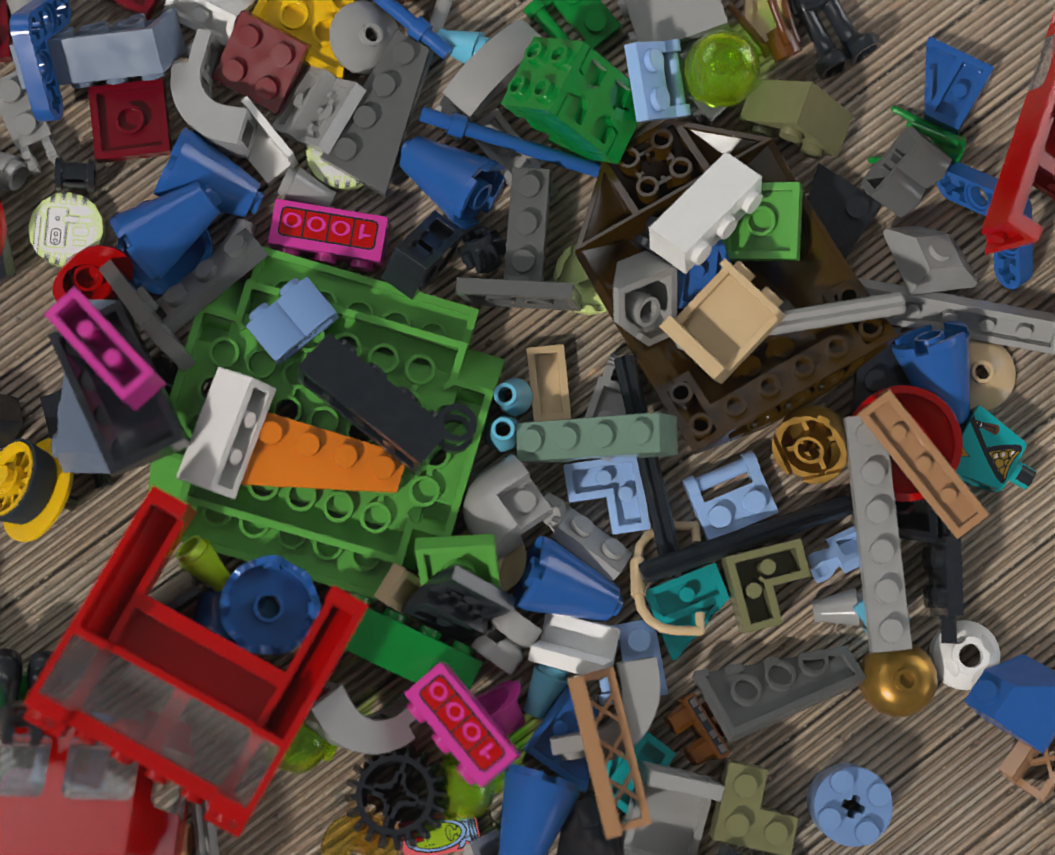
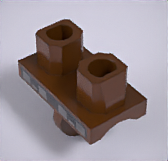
[663,693,731,766]

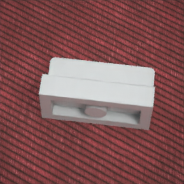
[164,0,255,46]
[241,96,298,187]
[528,613,620,680]

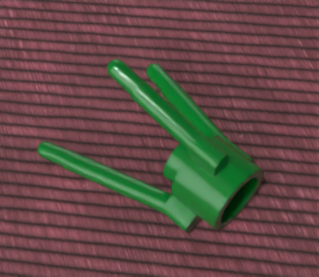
[868,105,966,164]

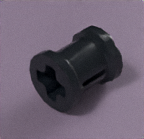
[54,157,96,193]

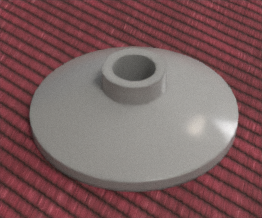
[329,1,399,76]

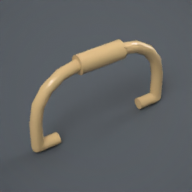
[630,521,705,636]

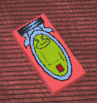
[398,806,480,855]

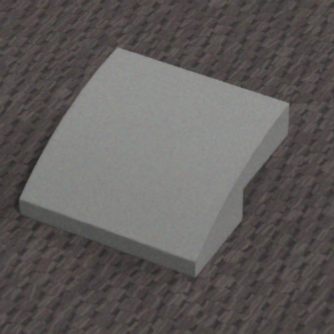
[272,66,367,155]

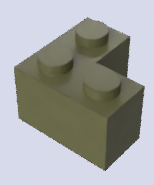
[738,79,853,159]
[720,538,811,633]
[709,758,799,855]

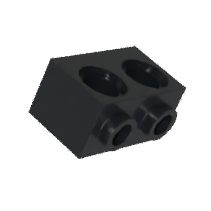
[381,210,465,300]

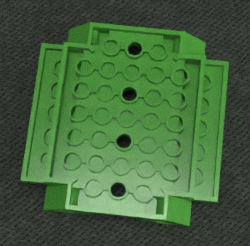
[148,246,505,600]

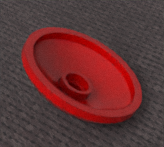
[847,385,963,502]

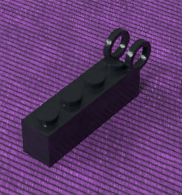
[297,333,477,476]

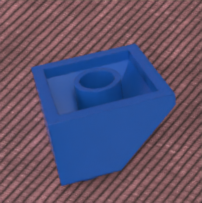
[963,654,1055,754]

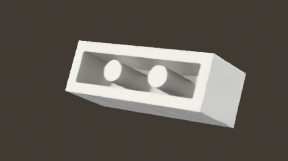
[649,152,763,274]
[176,367,276,499]

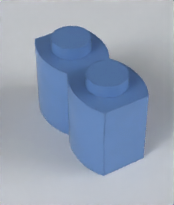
[246,277,339,366]

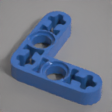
[10,0,71,122]
[936,162,1033,289]

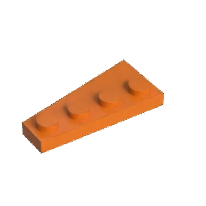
[240,412,406,493]

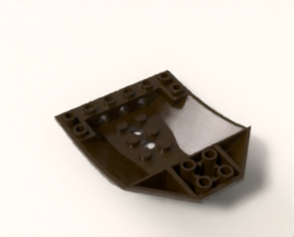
[575,119,898,455]

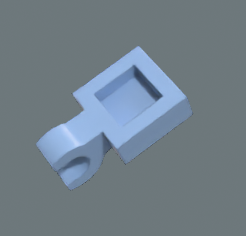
[806,526,860,583]

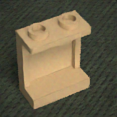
[659,258,786,384]

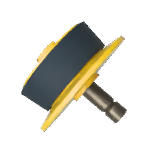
[0,439,78,542]

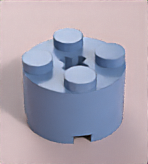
[807,763,893,847]

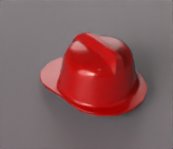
[53,245,134,302]

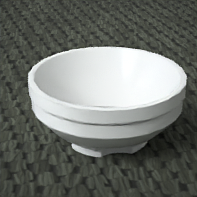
[929,620,1000,690]

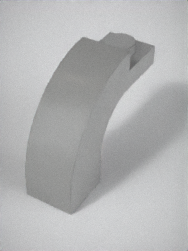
[434,19,541,141]
[170,28,259,159]
[550,656,661,761]
[304,682,419,754]

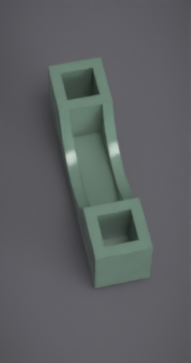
[516,413,678,465]

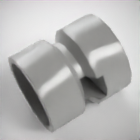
[471,610,542,675]

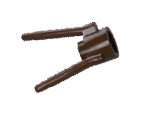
[727,0,802,63]

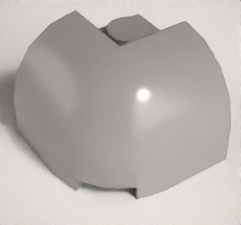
[463,454,553,561]

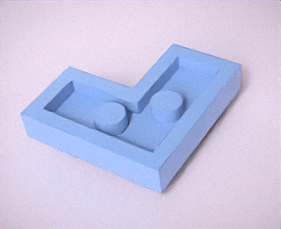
[563,457,650,535]

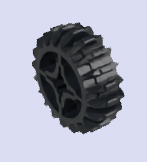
[344,744,451,851]

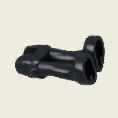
[789,0,882,79]
[0,648,61,747]

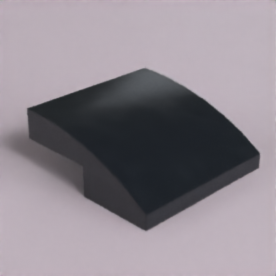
[402,565,516,642]

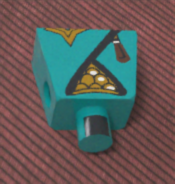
[956,405,1037,493]

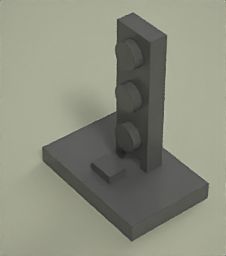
[456,168,582,311]
[99,228,268,372]

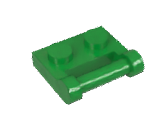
[523,0,622,50]

